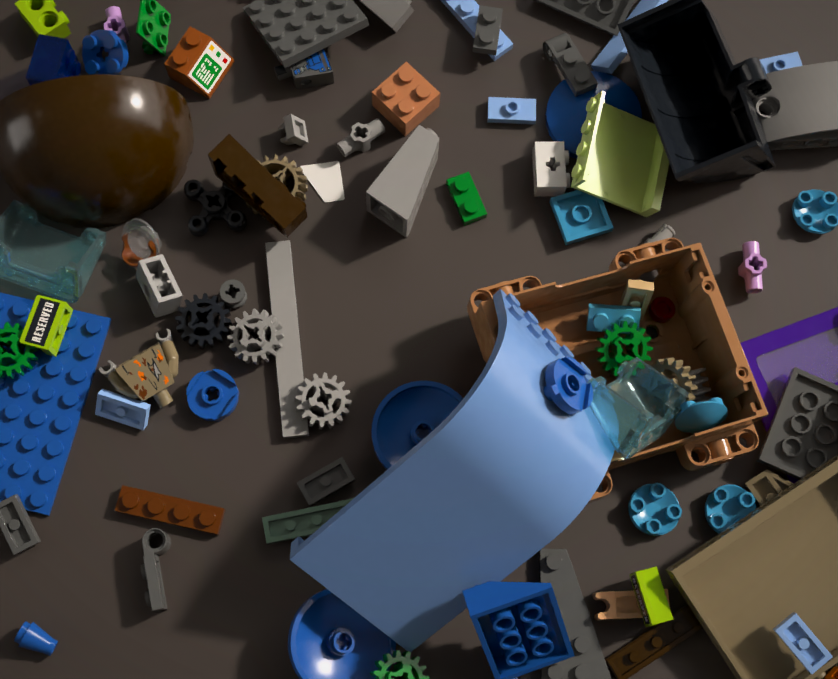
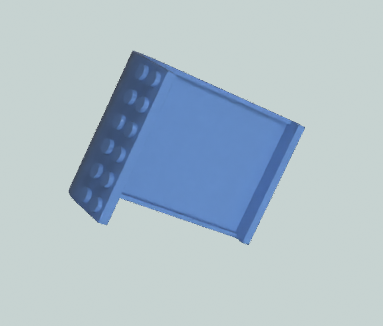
[290,289,617,652]

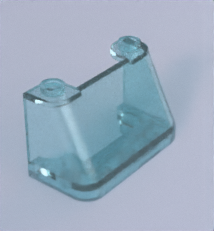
[0,200,106,303]
[587,357,689,460]

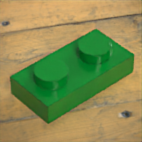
[446,172,487,226]

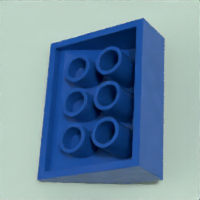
[462,581,575,679]

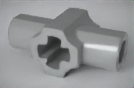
[337,118,385,157]

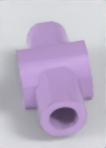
[103,6,130,48]
[738,241,767,293]

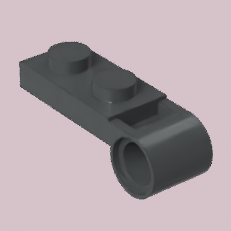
[543,33,598,97]
[141,528,171,612]

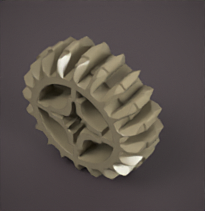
[246,154,308,219]

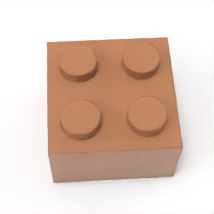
[372,62,440,137]

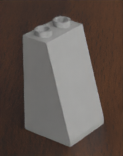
[366,125,439,238]

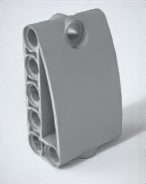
[752,61,838,150]

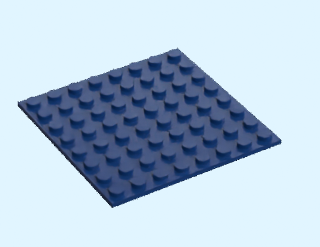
[0,293,112,516]

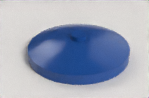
[545,71,642,159]
[372,381,463,470]
[288,589,396,679]

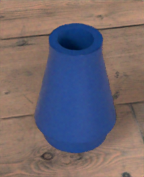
[14,621,59,656]

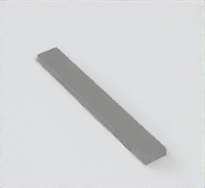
[265,240,309,439]

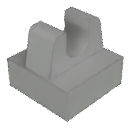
[278,114,309,146]

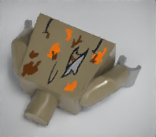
[99,329,179,408]

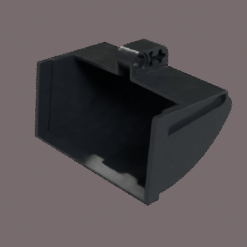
[617,0,776,183]

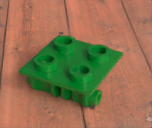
[136,0,171,56]

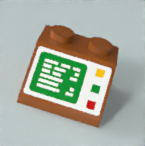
[164,27,235,99]

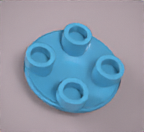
[792,189,838,234]
[675,397,728,433]
[628,483,682,536]
[705,484,757,534]

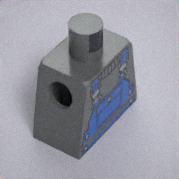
[274,49,334,89]

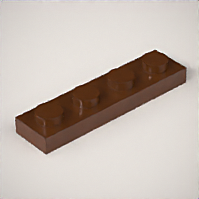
[115,485,225,535]

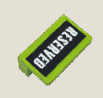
[20,295,73,357]
[629,566,674,627]

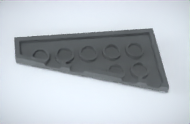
[539,549,611,679]

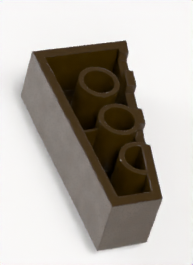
[208,134,308,238]

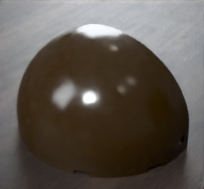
[0,74,194,229]

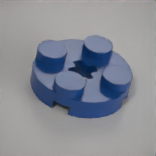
[82,30,129,75]
[543,357,593,415]
[186,369,239,422]

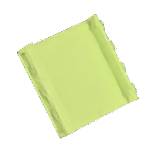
[571,91,669,217]

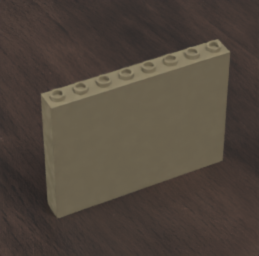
[665,454,838,679]

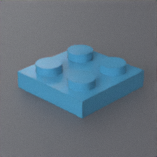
[549,190,613,245]

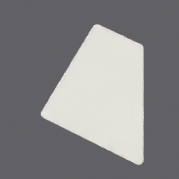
[300,161,345,202]

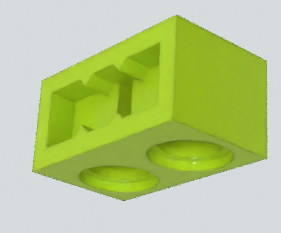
[14,0,71,49]

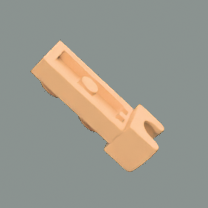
[593,589,670,620]

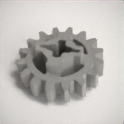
[227,309,284,365]
[295,372,351,430]

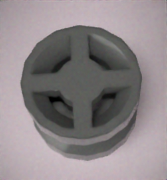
[220,279,247,309]

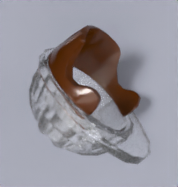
[121,218,162,267]

